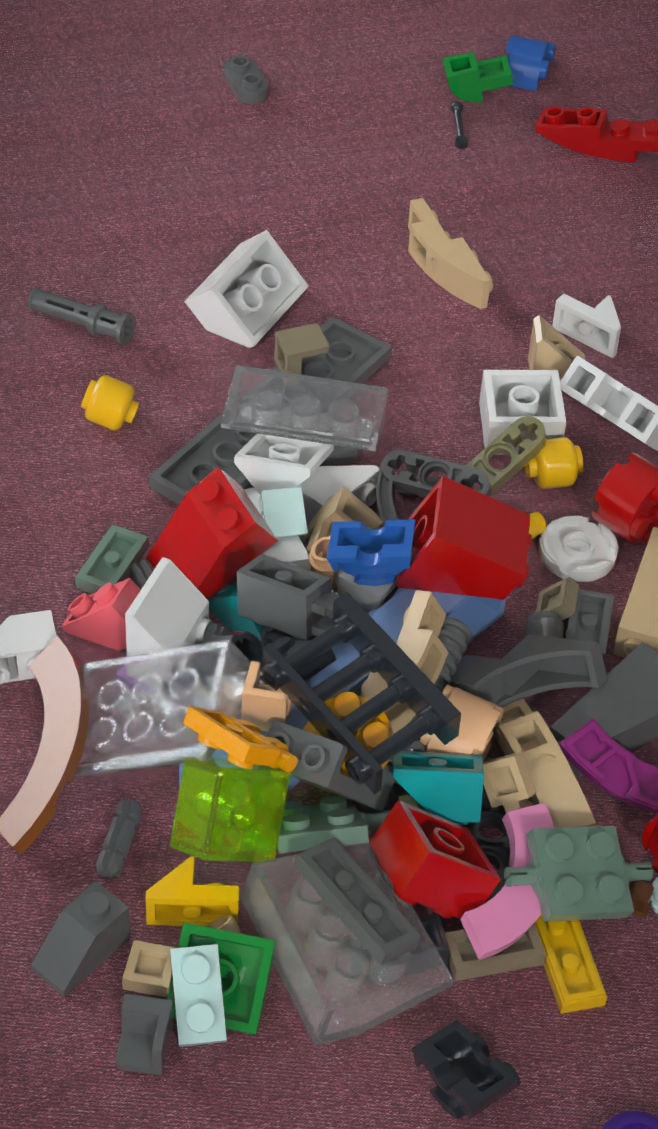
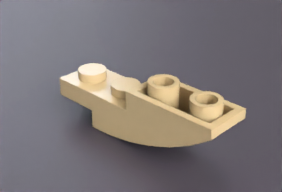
[408,198,493,309]
[352,590,449,736]
[492,698,596,828]

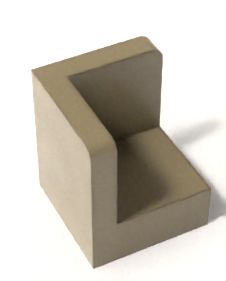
[274,323,329,383]

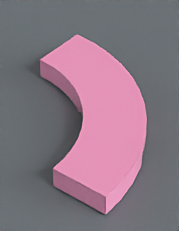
[460,803,554,960]

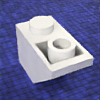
[297,465,380,524]
[0,610,56,684]

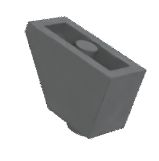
[31,881,130,997]

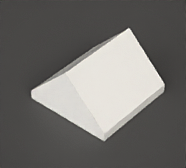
[234,430,334,494]

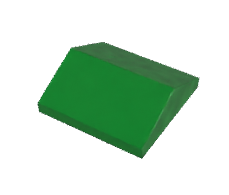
[167,923,276,1035]

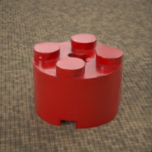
[592,453,658,545]

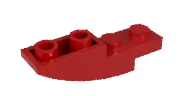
[535,106,658,162]

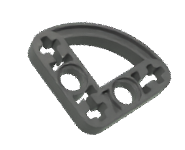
[376,450,492,526]

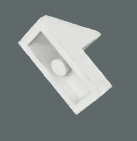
[552,294,621,358]

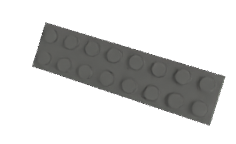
[149,317,392,505]

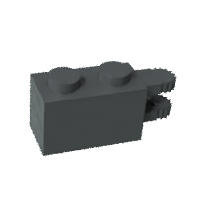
[237,554,339,640]

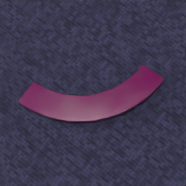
[558,718,658,813]

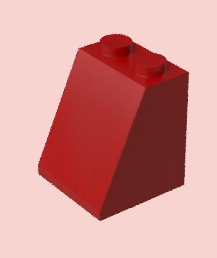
[395,476,532,600]

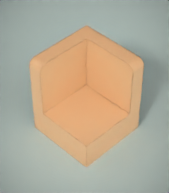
[241,661,293,732]

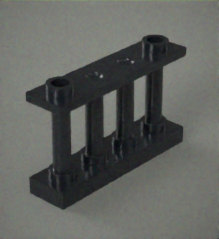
[261,592,461,795]

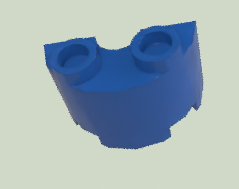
[505,35,556,91]
[327,520,415,586]

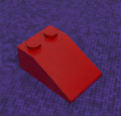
[146,467,278,599]

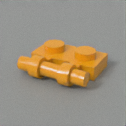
[183,706,298,773]

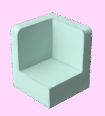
[258,486,308,542]

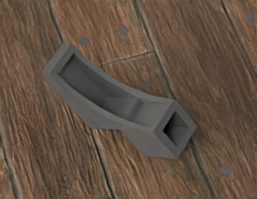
[450,634,608,707]

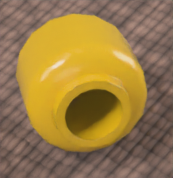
[81,375,140,431]
[524,437,583,489]

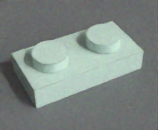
[170,944,227,1047]

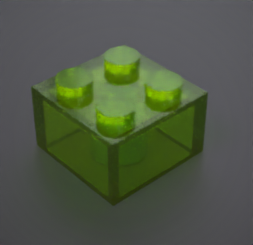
[169,756,291,862]

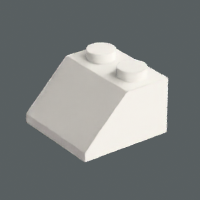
[125,557,213,687]

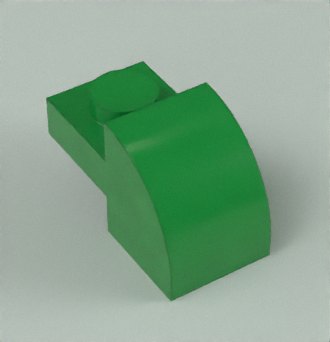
[442,52,514,102]

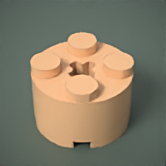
[420,685,505,762]

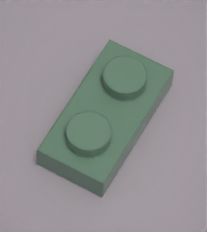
[75,524,149,594]

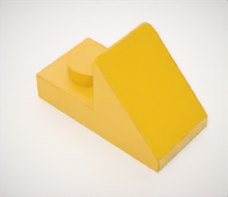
[145,856,239,927]

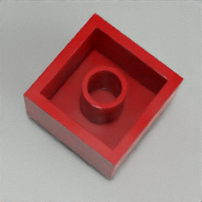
[369,800,501,919]

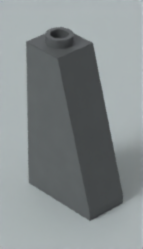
[550,642,658,777]

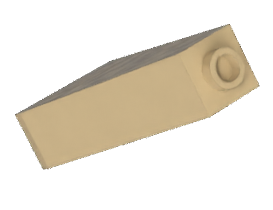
[613,527,658,658]

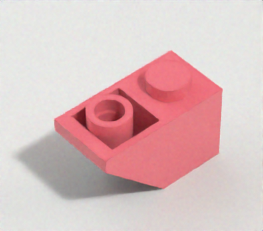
[61,578,141,651]

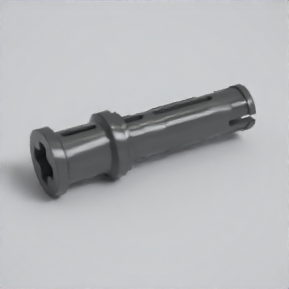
[27,288,136,345]

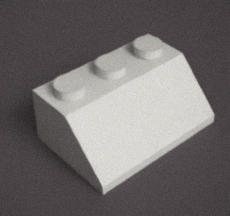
[184,230,309,348]

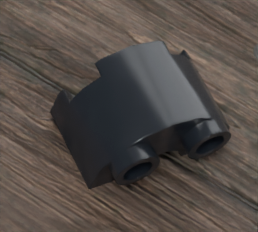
[412,1020,521,1119]

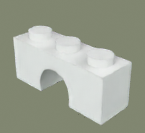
[560,356,658,451]

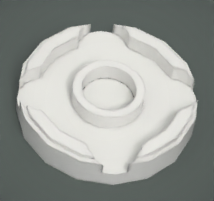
[538,516,619,582]

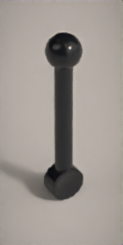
[450,101,468,149]

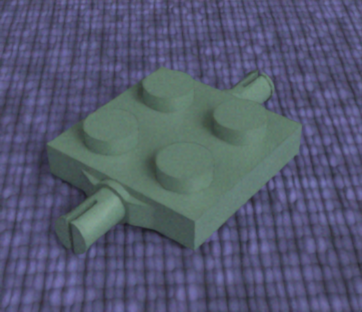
[239,796,390,854]
[504,826,653,922]

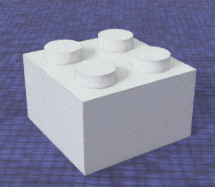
[479,370,566,455]

